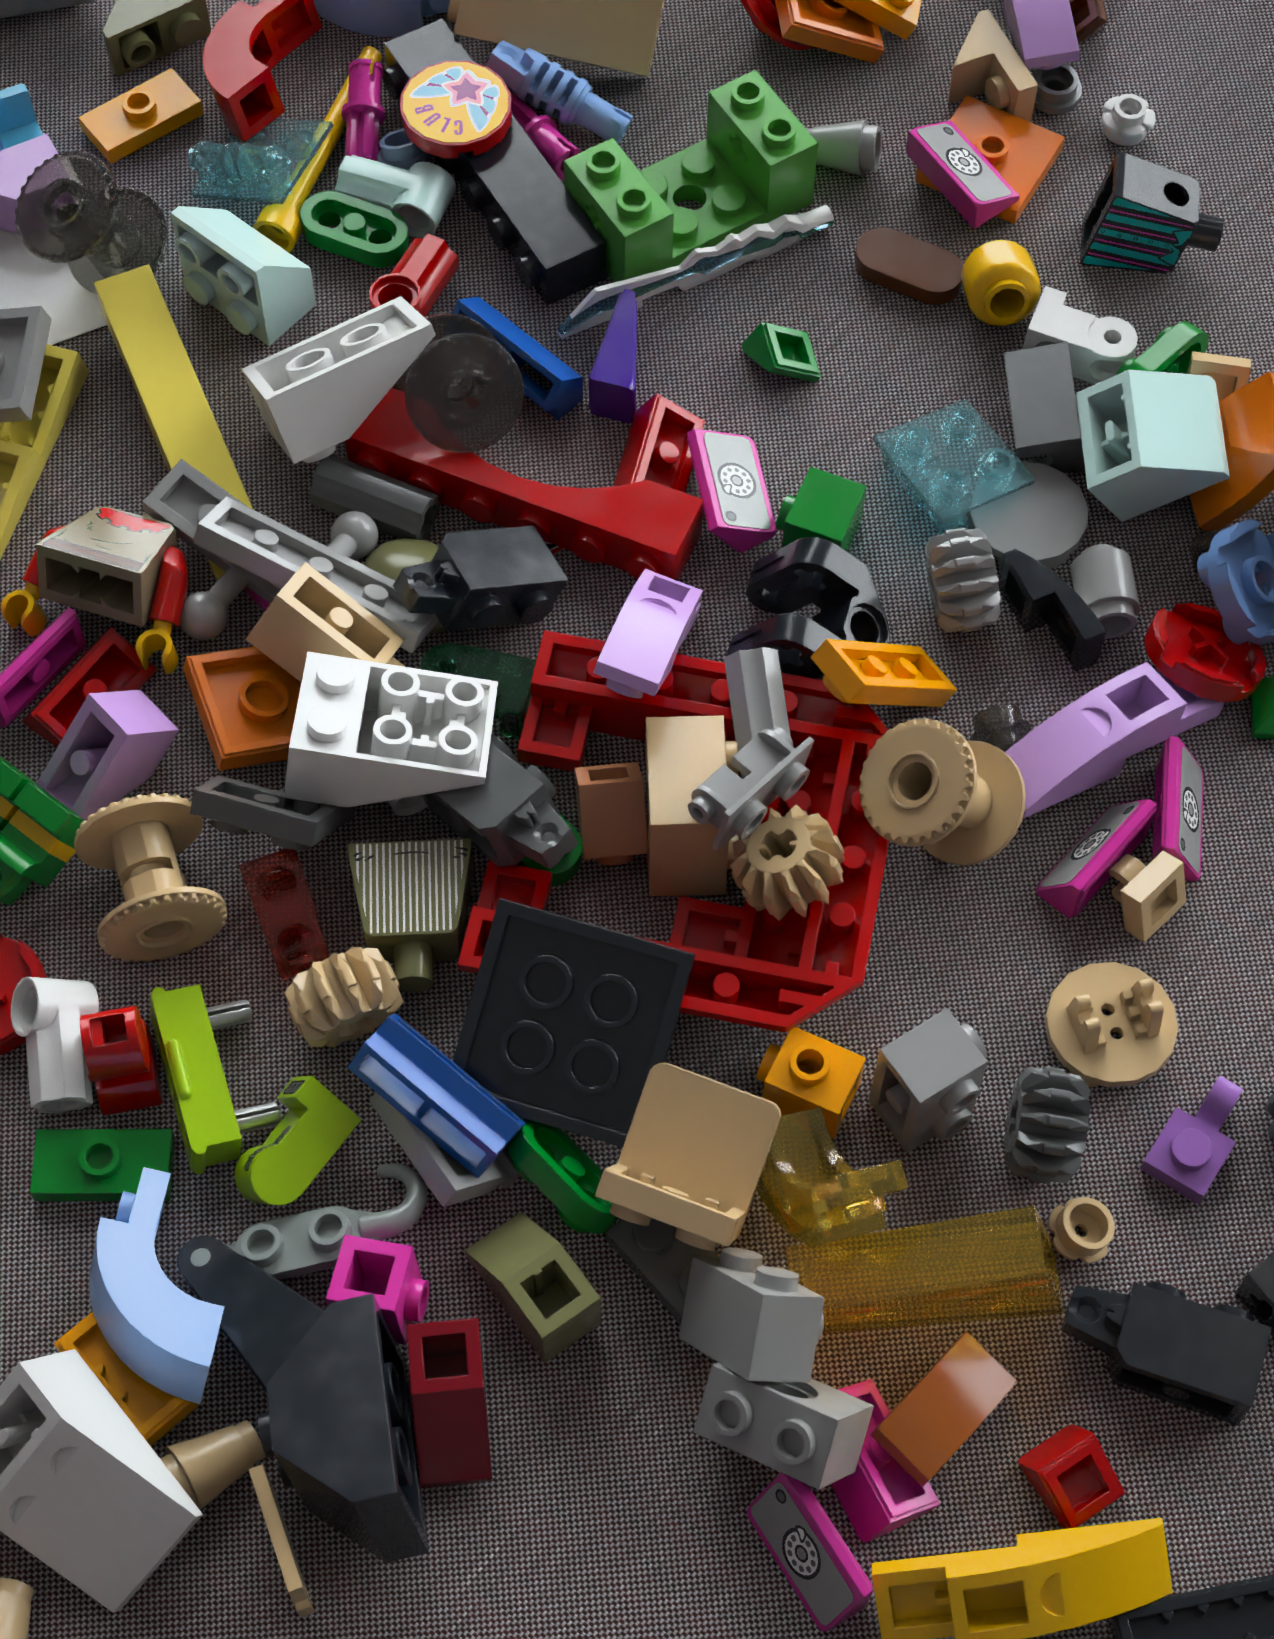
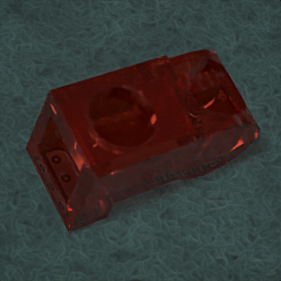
[238,849,330,981]

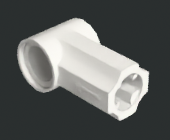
[11,977,99,1113]

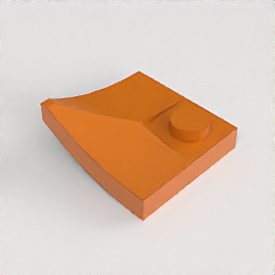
[1189,371,1274,534]

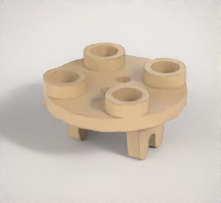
[1044,962,1178,1087]

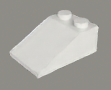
[241,296,436,464]

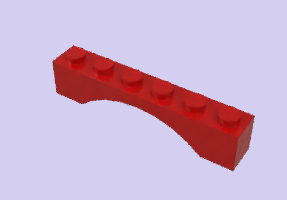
[345,388,703,581]

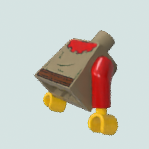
[1,506,189,674]

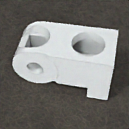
[1023,286,1138,384]

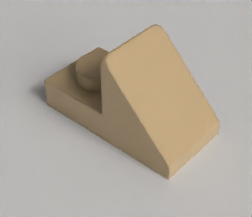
[948,9,1038,122]

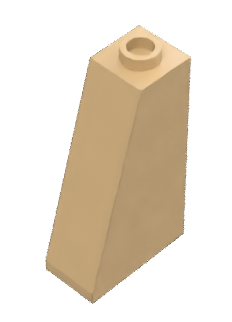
[447,0,665,78]

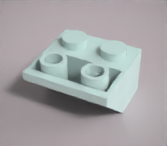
[171,206,316,346]
[1076,370,1230,522]

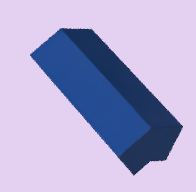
[444,297,583,420]
[347,1014,526,1178]

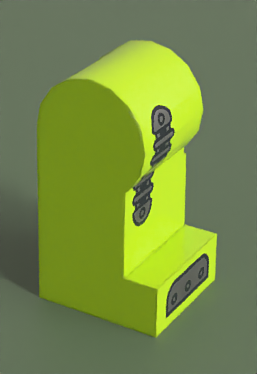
[234,1076,362,1205]

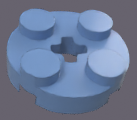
[1197,519,1274,645]

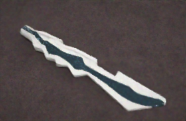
[557,205,834,338]

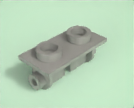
[688,727,814,852]

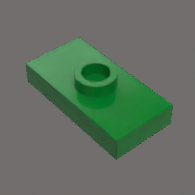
[30,1129,175,1202]

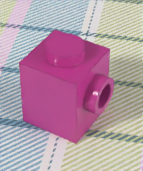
[326,1235,430,1345]

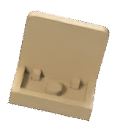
[595,1062,781,1251]

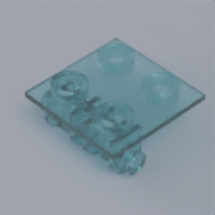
[188,119,334,204]
[872,398,1036,533]

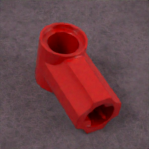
[369,233,459,318]

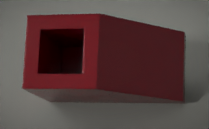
[407,1318,493,1489]

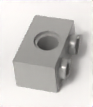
[693,1362,874,1489]

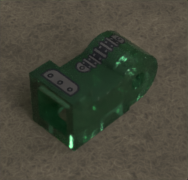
[420,643,536,740]

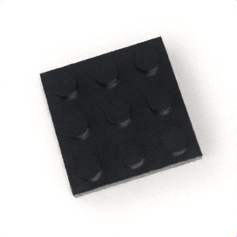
[453,898,696,1147]

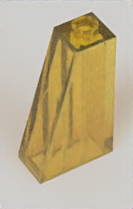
[786,1205,1065,1333]

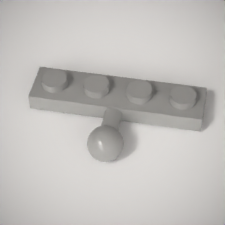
[142,459,281,641]
[193,496,438,653]

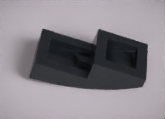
[998,549,1107,672]

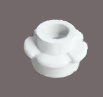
[1101,94,1156,146]

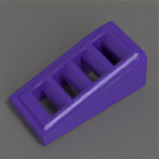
[588,289,637,423]

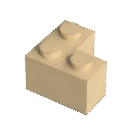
[645,715,739,896]

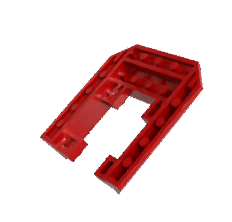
[457,630,889,1033]

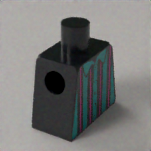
[1080,151,1224,274]

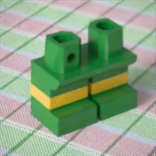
[0,757,85,906]

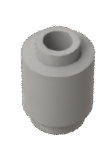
[1070,544,1140,639]

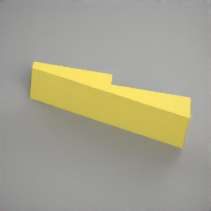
[0,344,89,560]

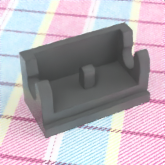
[1004,342,1085,473]

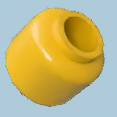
[961,239,1041,326]

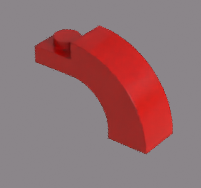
[203,0,323,143]

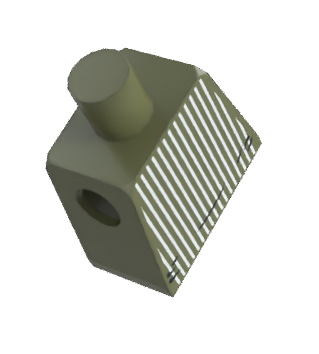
[348,838,474,993]

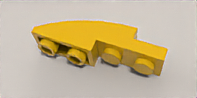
[872,1518,1173,1639]

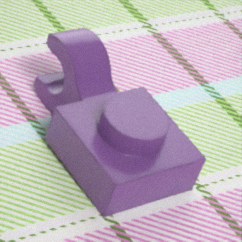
[1140,1075,1243,1204]

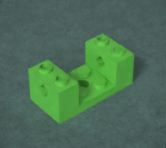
[564,70,818,291]

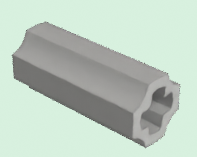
[724,647,791,779]

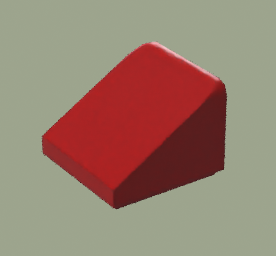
[1017,1424,1126,1529]

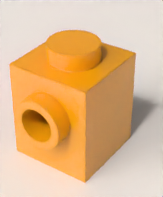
[756,1027,866,1139]

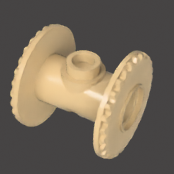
[859,718,1026,865]
[74,793,227,962]

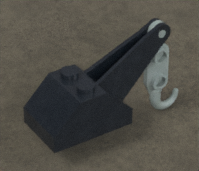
[177,1163,429,1563]

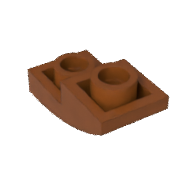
[870,1331,1018,1487]

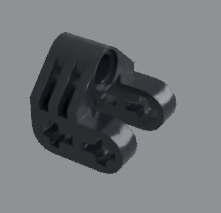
[724,537,890,679]

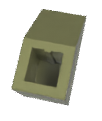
[102,0,211,77]
[465,1212,601,1363]

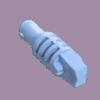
[486,40,634,144]

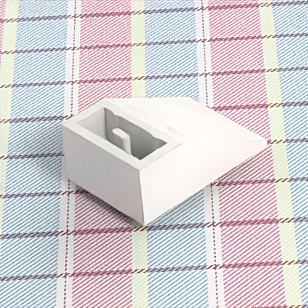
[284,652,498,808]
[0,1349,203,1613]

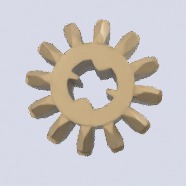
[730,804,845,921]
[284,947,403,1047]

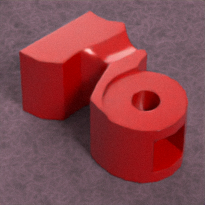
[80,1005,163,1116]

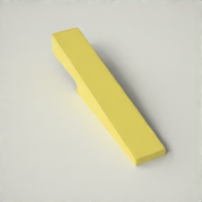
[94,264,253,581]

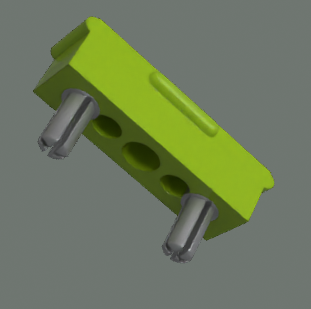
[150,984,281,1174]

